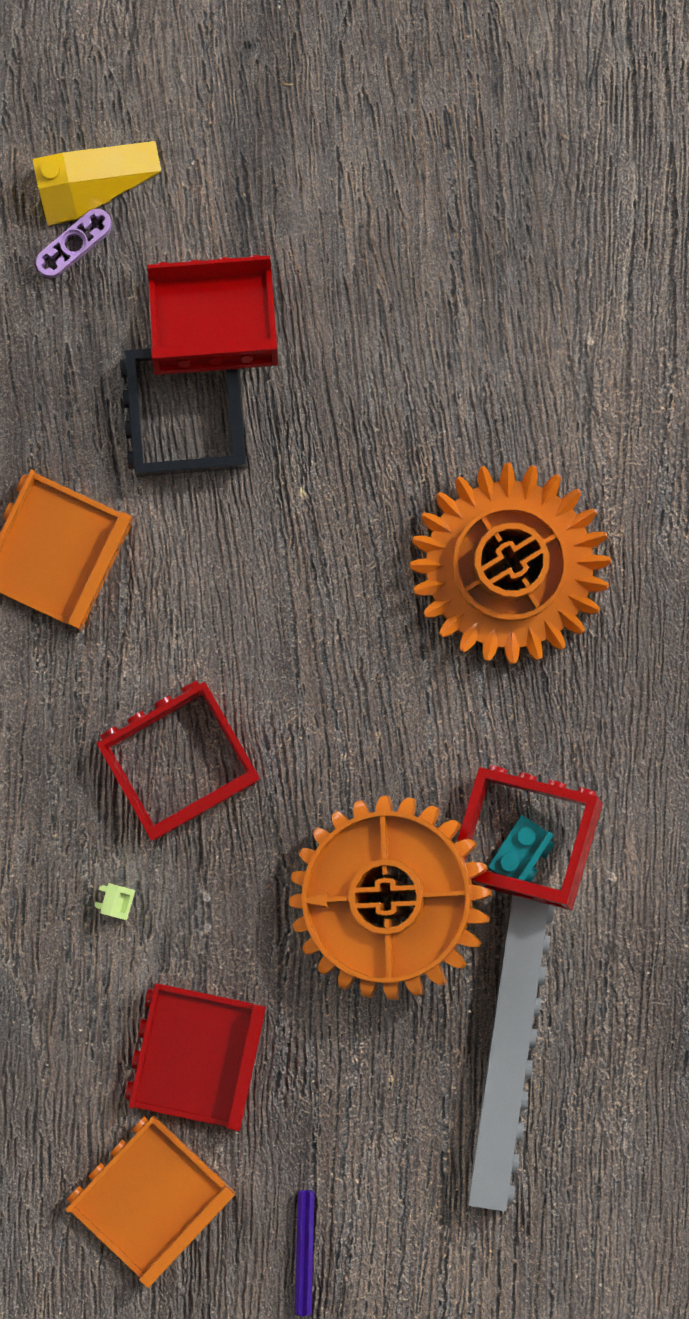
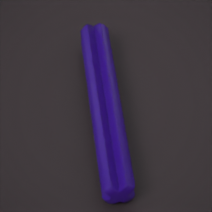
[295,1190,315,1316]

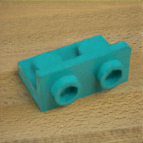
[488,815,555,882]

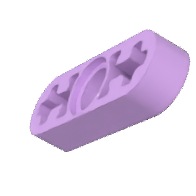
[36,209,112,278]

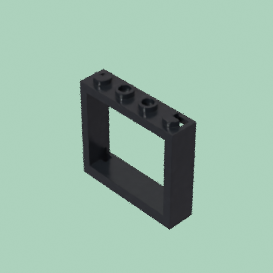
[120,348,247,477]

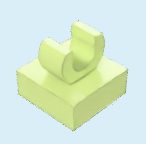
[94,883,135,920]

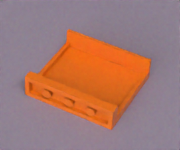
[0,469,134,631]
[66,1115,236,1288]

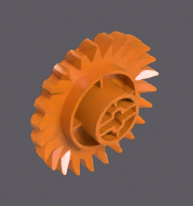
[409,463,611,664]
[289,795,492,1000]

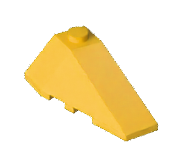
[32,141,162,226]

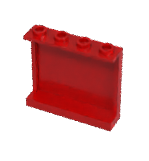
[147,255,279,375]
[125,983,266,1131]

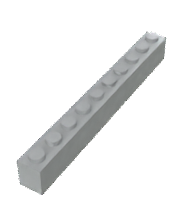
[467,895,555,1211]

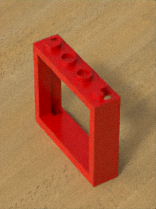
[96,680,261,842]
[457,765,603,911]

